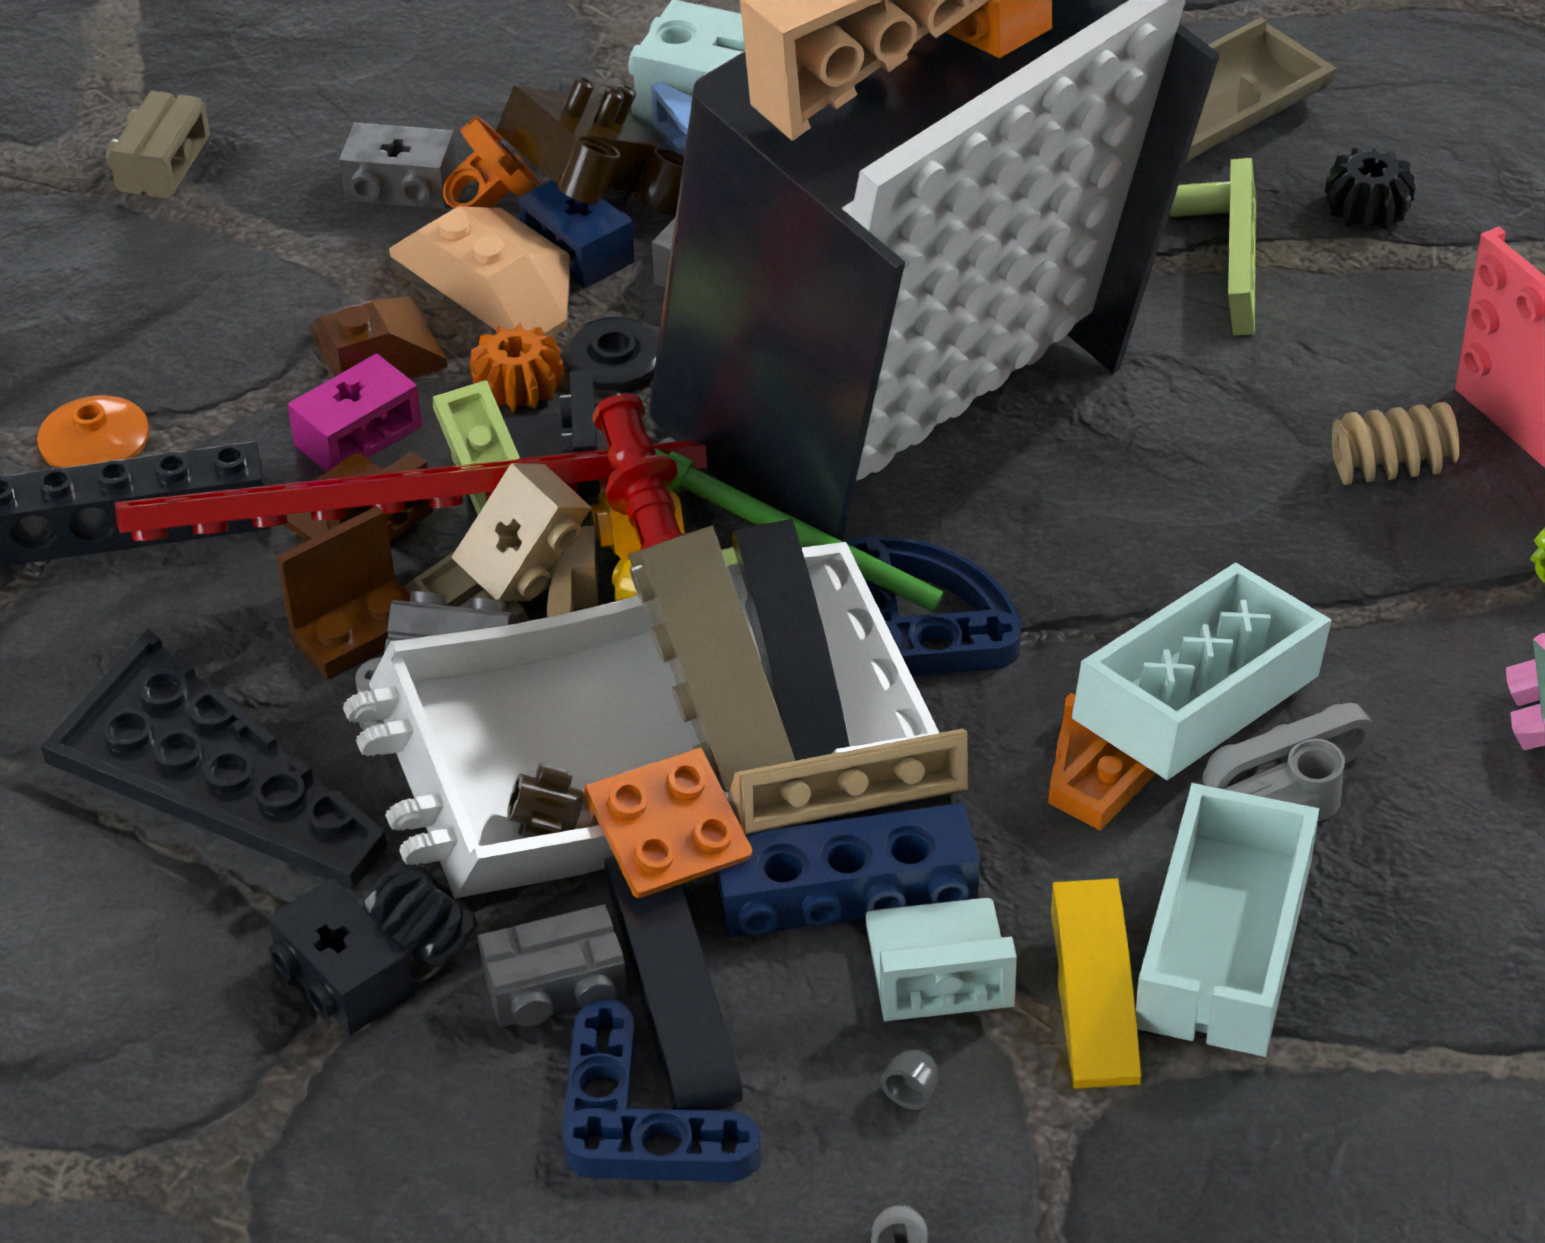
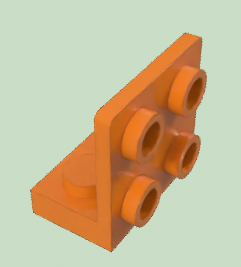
[577,747,752,898]

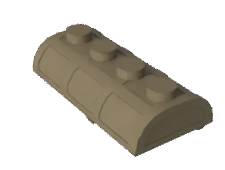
[1185,17,1337,164]

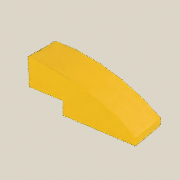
[1051,878,1141,1089]

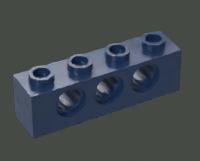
[714,803,980,938]

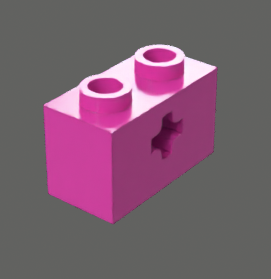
[287,353,423,472]

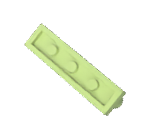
[1170,158,1256,336]
[433,380,562,591]

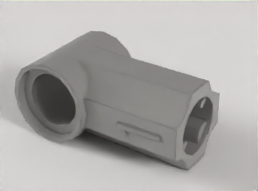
[1224,739,1345,821]

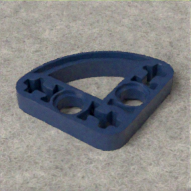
[846,536,1021,676]

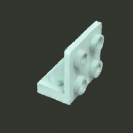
[866,898,1017,1021]

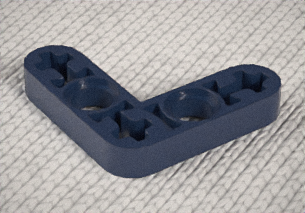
[562,999,761,1182]

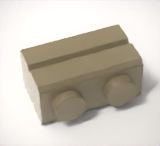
[106,91,210,199]

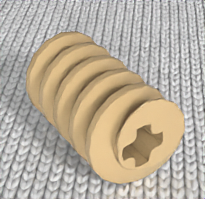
[1332,402,1459,485]

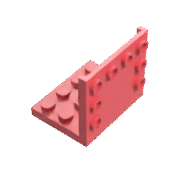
[1455,226,1545,468]

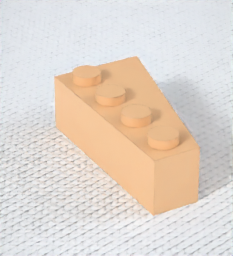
[740,0,989,141]

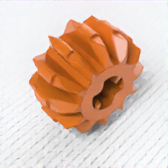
[469,323,564,413]

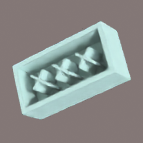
[1072,562,1331,780]

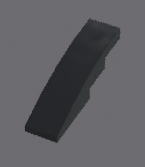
[731,519,850,761]

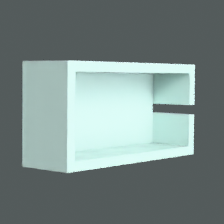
[1136,783,1319,1057]

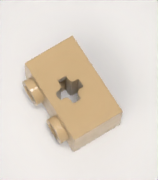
[452,463,591,601]

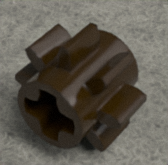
[507,763,583,839]

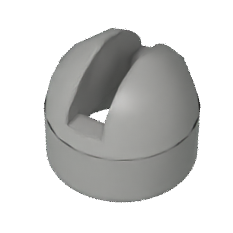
[871,1205,928,1243]

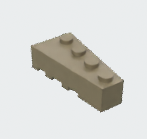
[627,525,795,791]

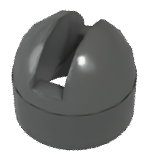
[880,1050,939,1110]

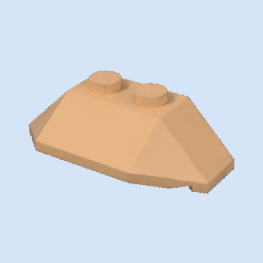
[389,207,570,337]

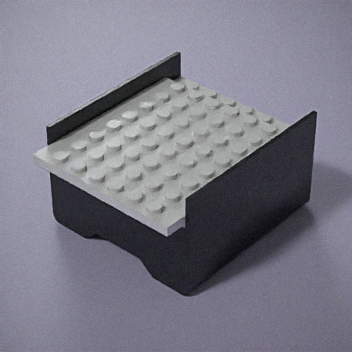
[649,0,1220,548]

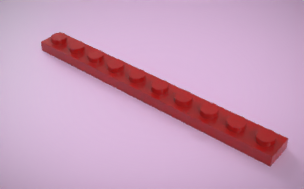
[114,440,707,541]

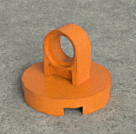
[443,116,542,209]

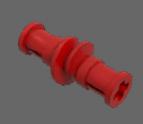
[592,393,684,550]

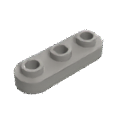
[1202,703,1376,789]

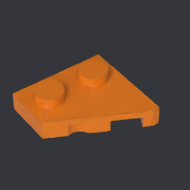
[1048,693,1156,831]

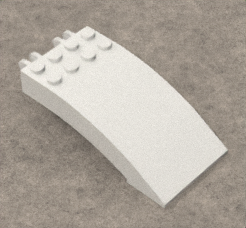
[343,542,939,898]

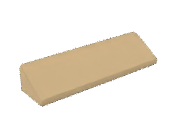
[727,729,968,834]

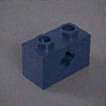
[518,180,635,289]

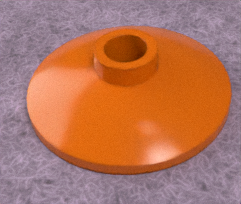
[37,395,149,468]

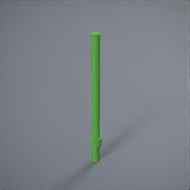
[656,449,944,613]

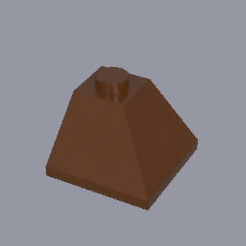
[310,296,448,379]

